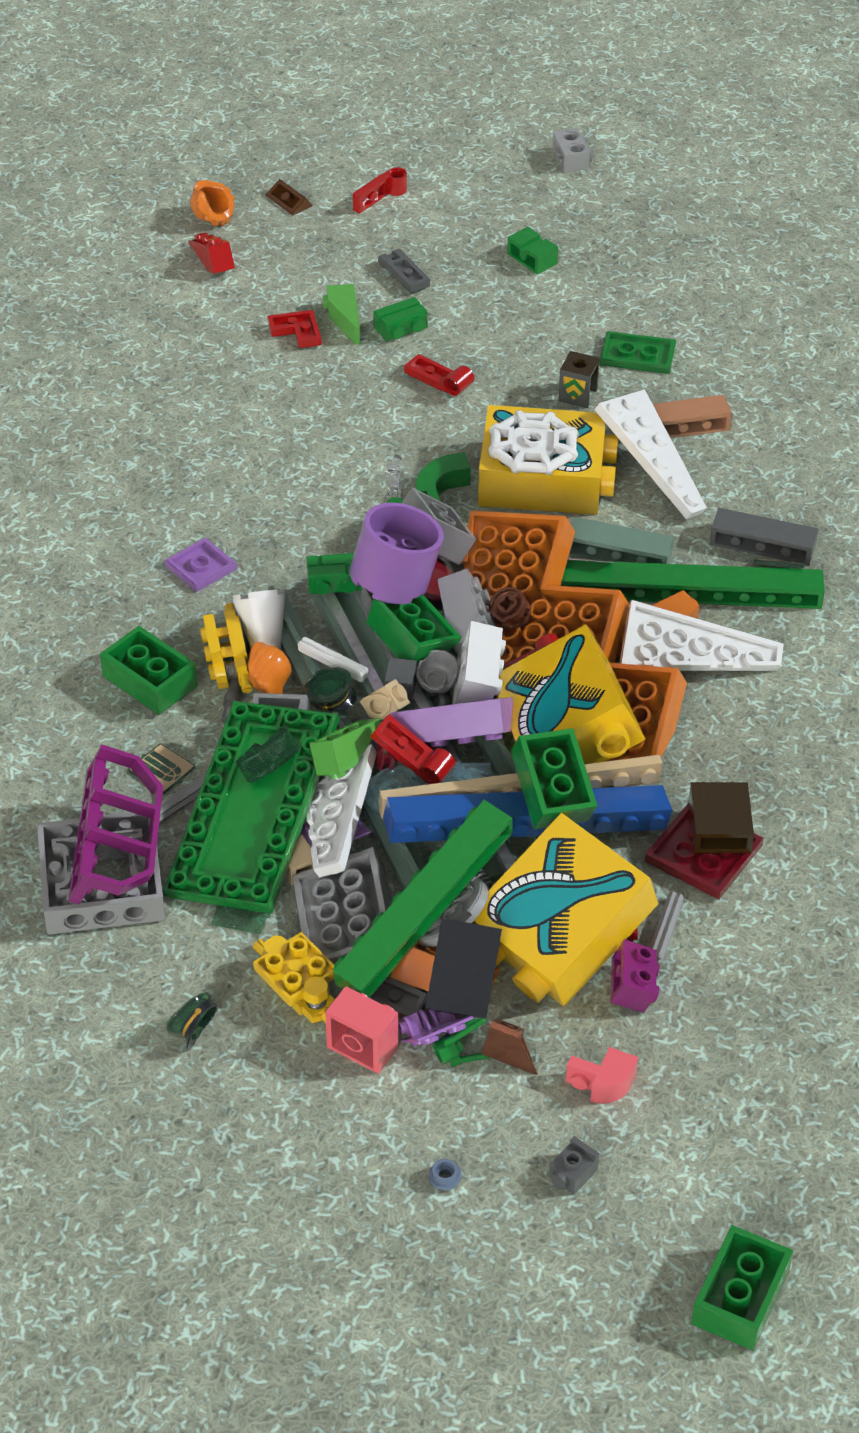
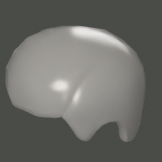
[416,650,458,694]

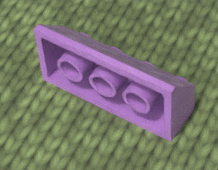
[390,697,513,747]

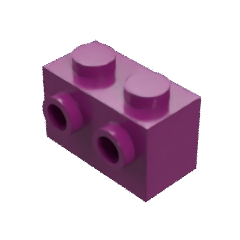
[610,939,660,1013]

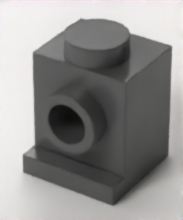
[549,1136,599,1195]

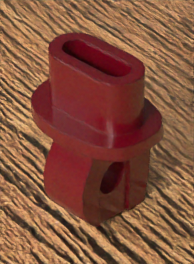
[375,743,398,774]

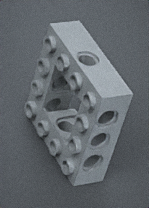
[37,812,166,935]

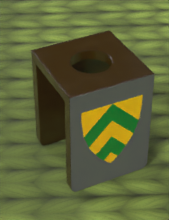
[558,351,600,408]

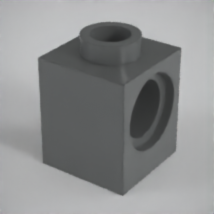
[384,658,417,703]

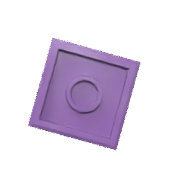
[165,538,237,592]

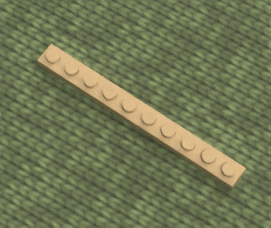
[379,755,663,819]

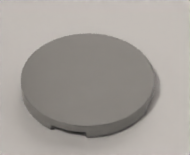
[418,877,488,947]

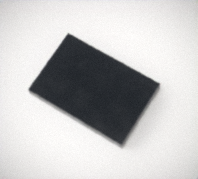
[425,918,502,1019]

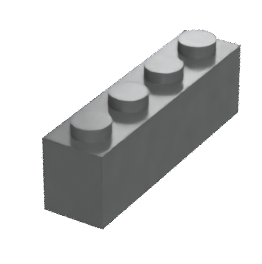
[710,507,819,566]

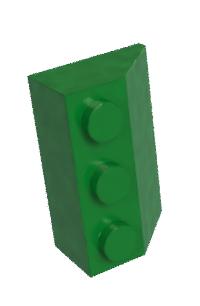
[366,595,462,666]

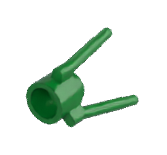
[432,1010,490,1068]

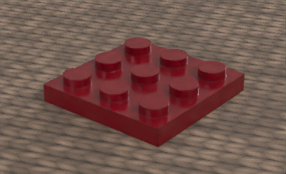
[645,802,764,900]

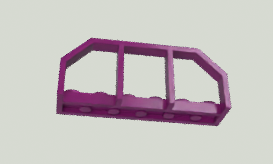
[68,744,163,904]

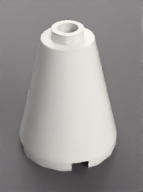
[232,589,286,649]

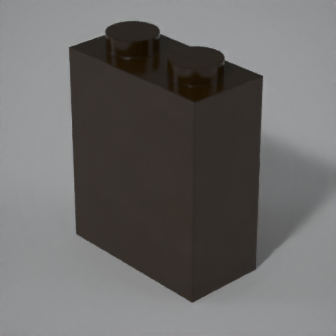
[688,782,754,853]

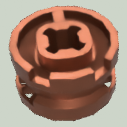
[489,587,531,630]

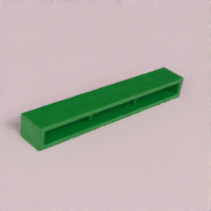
[333,800,513,998]

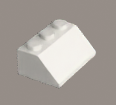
[452,621,506,705]

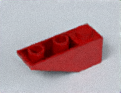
[188,233,235,274]

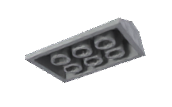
[292,847,392,965]

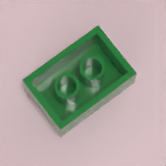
[100,625,198,715]
[511,728,598,829]
[691,1225,794,1351]

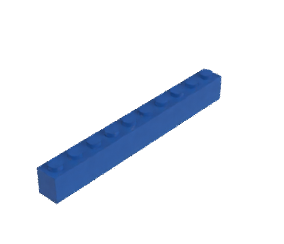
[383,785,672,843]

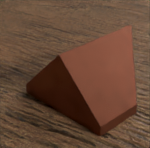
[481,1018,538,1075]

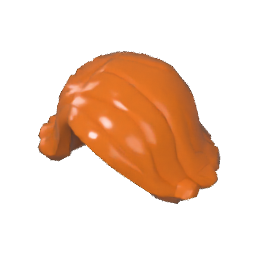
[190,180,235,226]
[248,642,292,694]

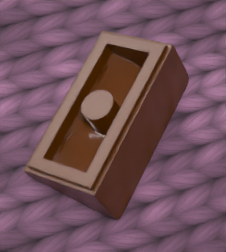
[266,179,313,216]

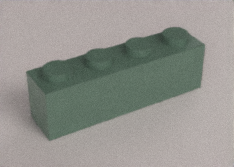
[569,517,674,564]

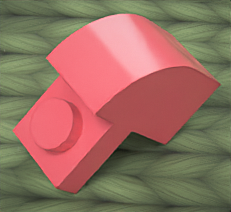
[566,1047,638,1104]

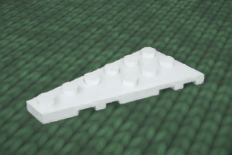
[595,389,707,520]
[619,600,784,671]
[306,744,377,877]

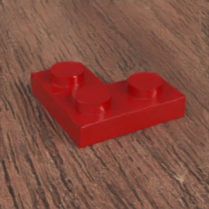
[267,310,322,348]

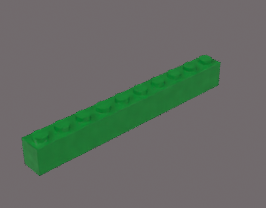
[561,560,825,609]

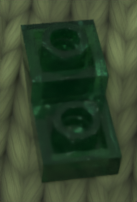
[236,727,300,783]

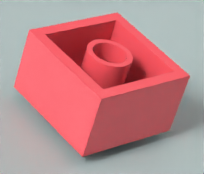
[325,986,398,1074]

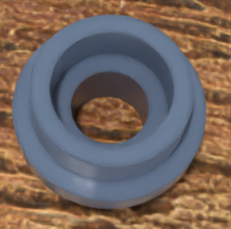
[429,1159,461,1191]

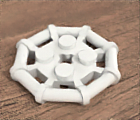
[488,410,579,475]

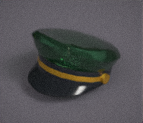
[304,667,357,711]
[166,992,218,1049]

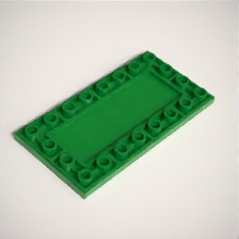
[162,701,339,914]

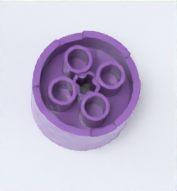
[349,503,444,604]

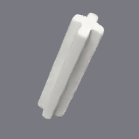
[298,637,369,682]

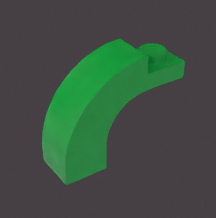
[416,452,471,501]

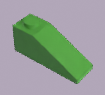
[322,284,360,344]
[309,718,382,779]

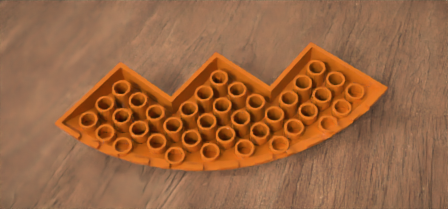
[462,511,687,761]

